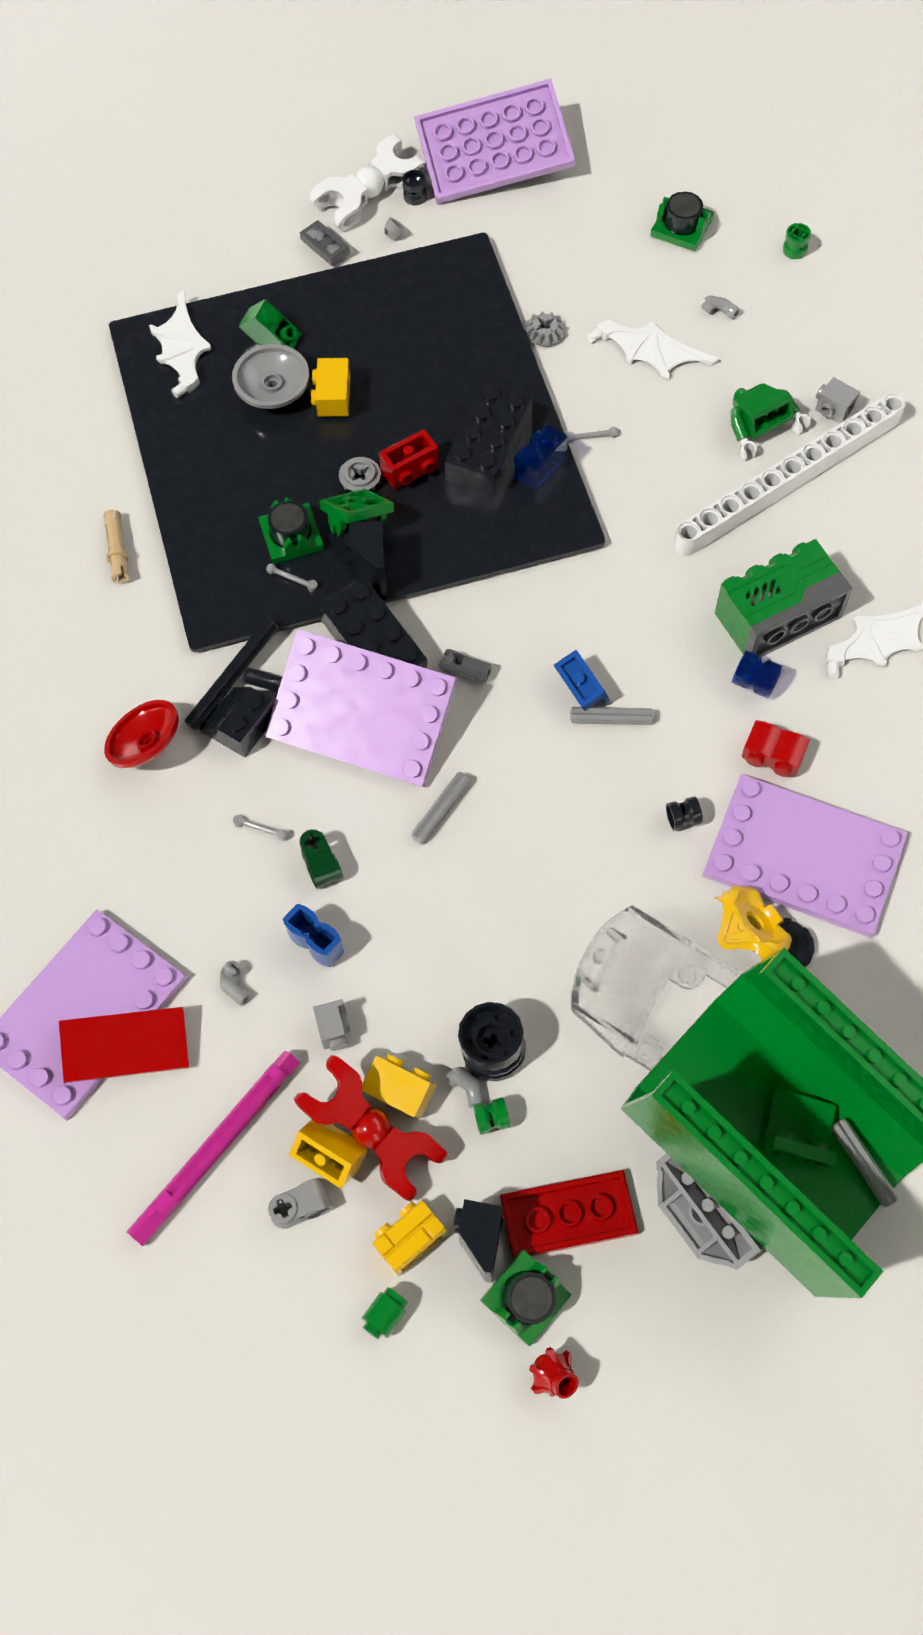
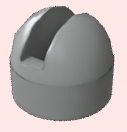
[384,217,405,240]

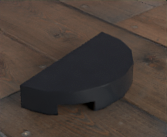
[779,918,815,968]

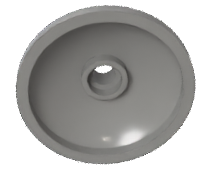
[232,344,309,409]

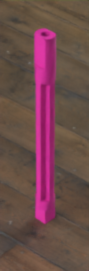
[126,1050,300,1246]

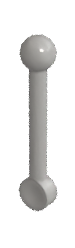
[565,427,619,443]
[266,564,318,592]
[233,815,289,841]

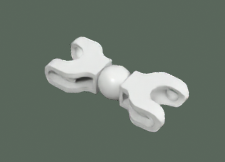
[310,134,427,231]

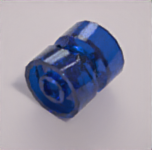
[732,650,783,699]

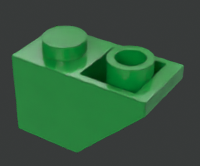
[239,299,302,349]

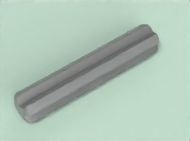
[570,706,654,725]
[411,772,470,844]
[832,1119,899,1207]

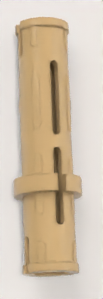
[103,509,129,583]

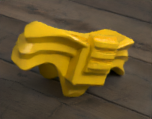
[714,885,792,961]

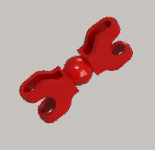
[293,1055,448,1202]

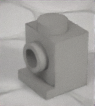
[313,999,351,1051]

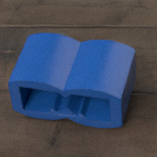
[283,904,344,967]

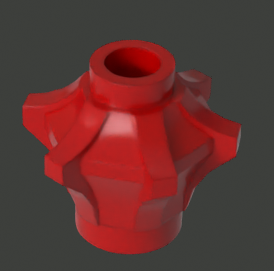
[529,1347,579,1399]

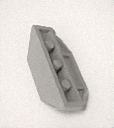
[656,1153,763,1269]

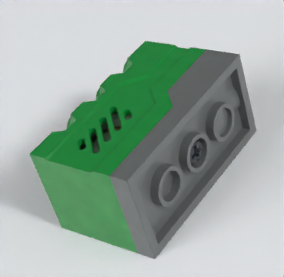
[715,539,853,663]

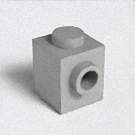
[815,377,860,424]

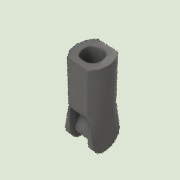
[439,649,492,682]

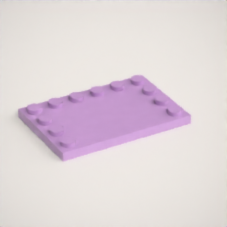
[414,79,575,204]
[265,629,458,787]
[702,774,908,938]
[0,909,187,1121]

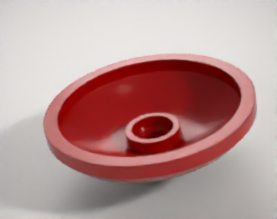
[104,700,179,768]

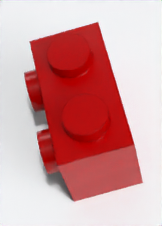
[379,429,439,490]

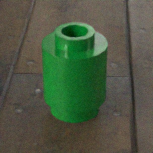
[361,1287,408,1339]

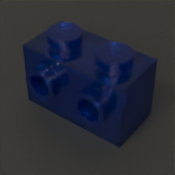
[514,424,568,490]

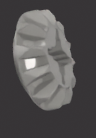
[525,311,565,346]
[339,457,381,492]

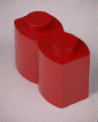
[742,720,810,777]

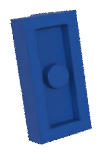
[553,650,611,711]

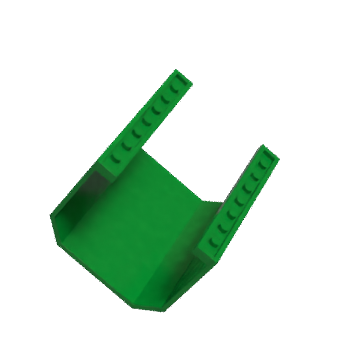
[621,948,923,1298]

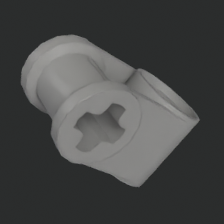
[268,1178,333,1229]

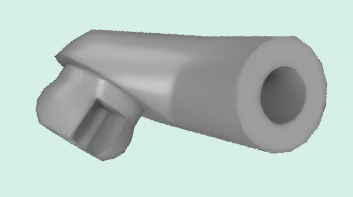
[701,295,740,319]
[220,961,250,1006]
[446,1067,484,1108]

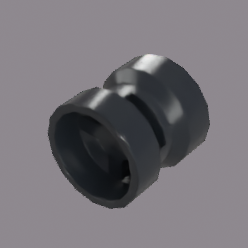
[402,170,427,206]
[666,796,703,831]

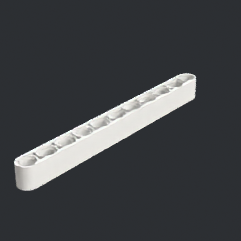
[674,393,906,556]

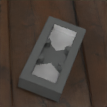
[299,220,350,266]

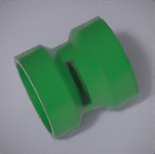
[783,223,811,259]
[473,1097,511,1135]

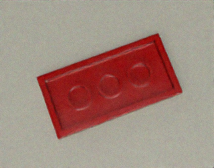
[59,1007,189,1084]
[500,1170,639,1260]

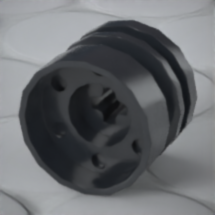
[458,1002,526,1082]

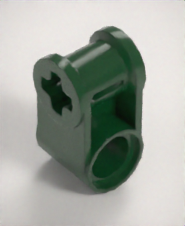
[299,829,344,889]

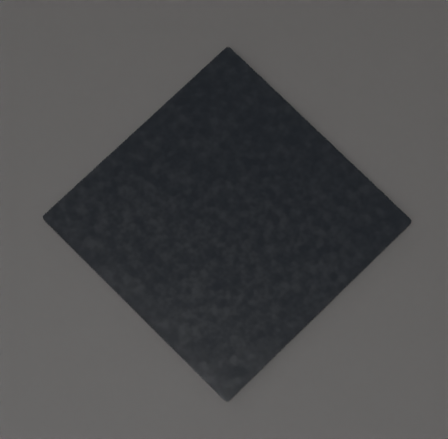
[109,232,605,652]

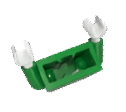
[730,383,811,461]

